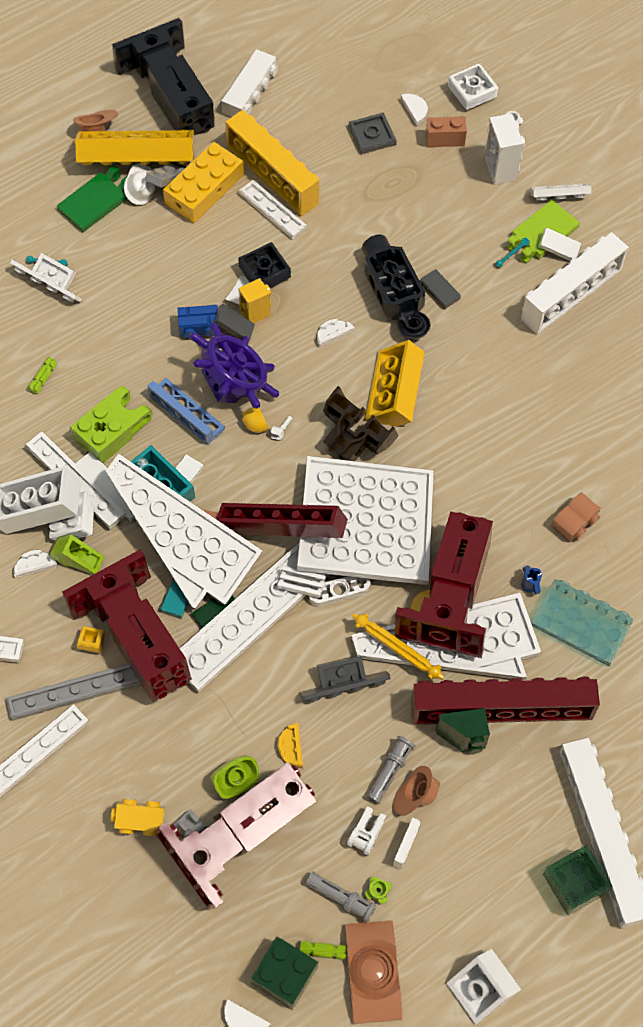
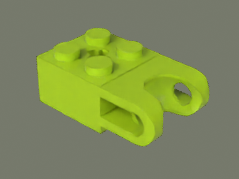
[70,386,153,463]

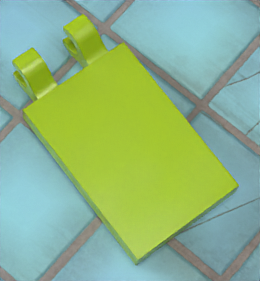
[506,200,580,263]

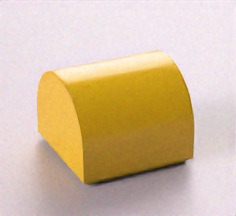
[77,626,105,653]

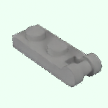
[145,161,186,187]

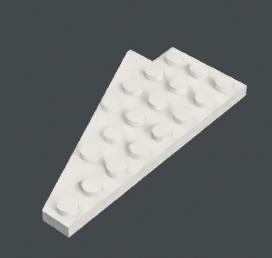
[106,454,262,610]
[351,593,541,680]

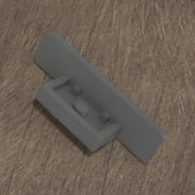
[300,655,391,702]

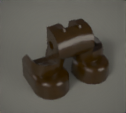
[322,386,399,461]

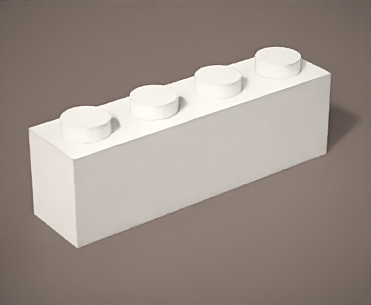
[221,49,278,117]

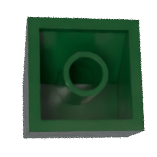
[436,708,490,754]

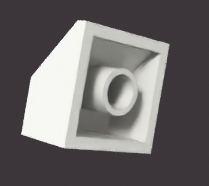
[447,949,521,1024]

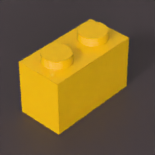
[238,278,272,323]

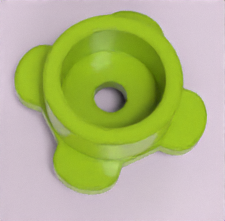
[365,877,392,904]

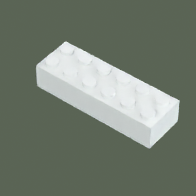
[521,232,629,335]

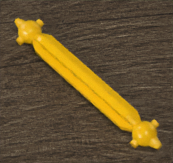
[352,614,444,680]

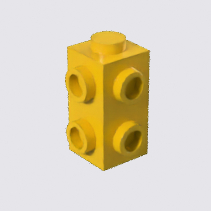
[111,799,165,836]

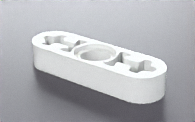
[309,576,370,607]

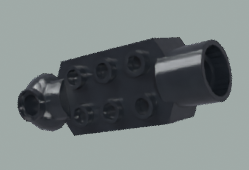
[361,234,431,341]

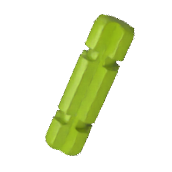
[28,357,57,394]
[300,941,347,960]

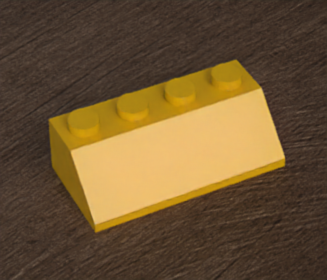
[365,340,425,427]

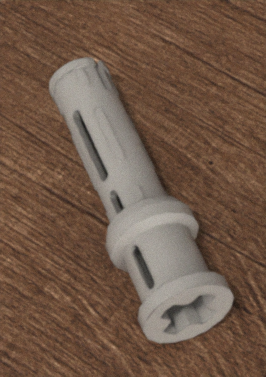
[366,736,415,804]
[306,872,377,923]

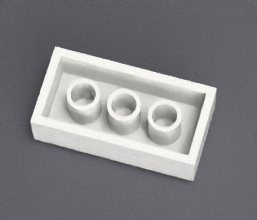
[0,466,81,534]

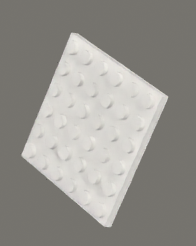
[297,456,433,585]

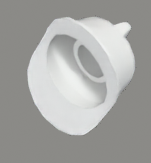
[124,163,157,205]

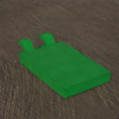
[57,165,127,233]

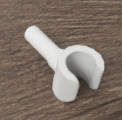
[271,416,292,440]

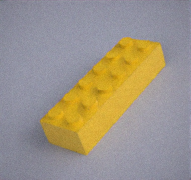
[225,110,319,216]
[75,130,195,165]

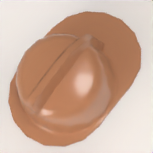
[73,110,118,131]
[393,766,441,816]

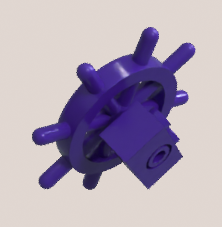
[190,323,279,409]

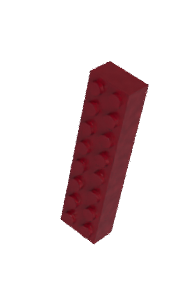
[411,677,600,725]

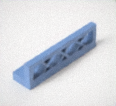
[147,378,225,445]

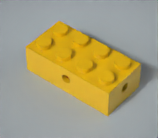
[163,142,244,224]

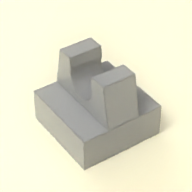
[173,809,207,838]

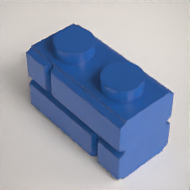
[177,304,220,338]

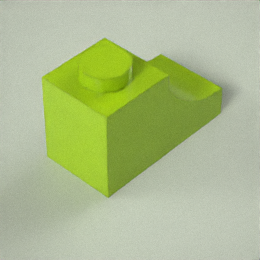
[49,534,105,576]

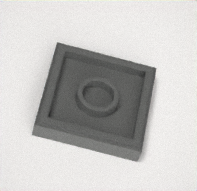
[348,112,397,154]

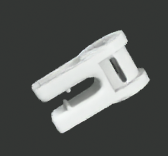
[347,806,387,856]

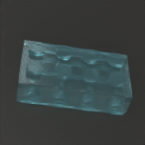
[531,579,634,667]

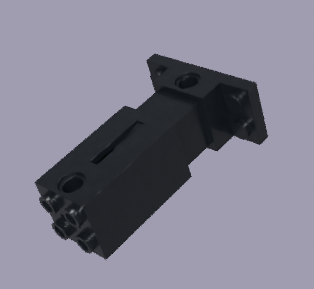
[112,18,215,136]

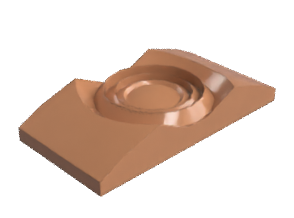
[345,920,402,1024]

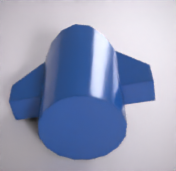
[521,565,542,595]

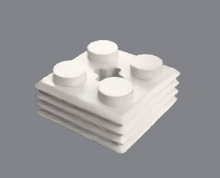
[448,64,498,110]
[49,491,94,542]

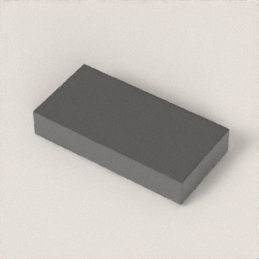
[420,269,461,309]
[214,304,255,339]

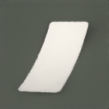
[225,276,250,304]

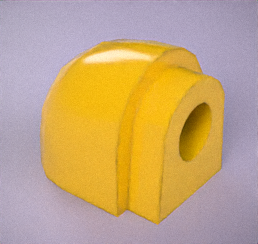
[242,407,269,433]

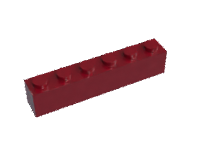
[216,503,348,538]

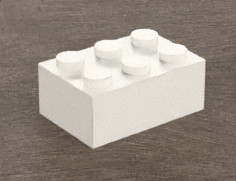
[484,113,525,185]

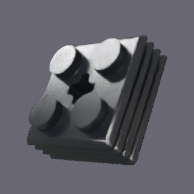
[238,242,291,288]

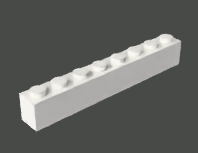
[559,738,643,929]

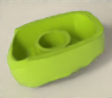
[210,755,259,799]

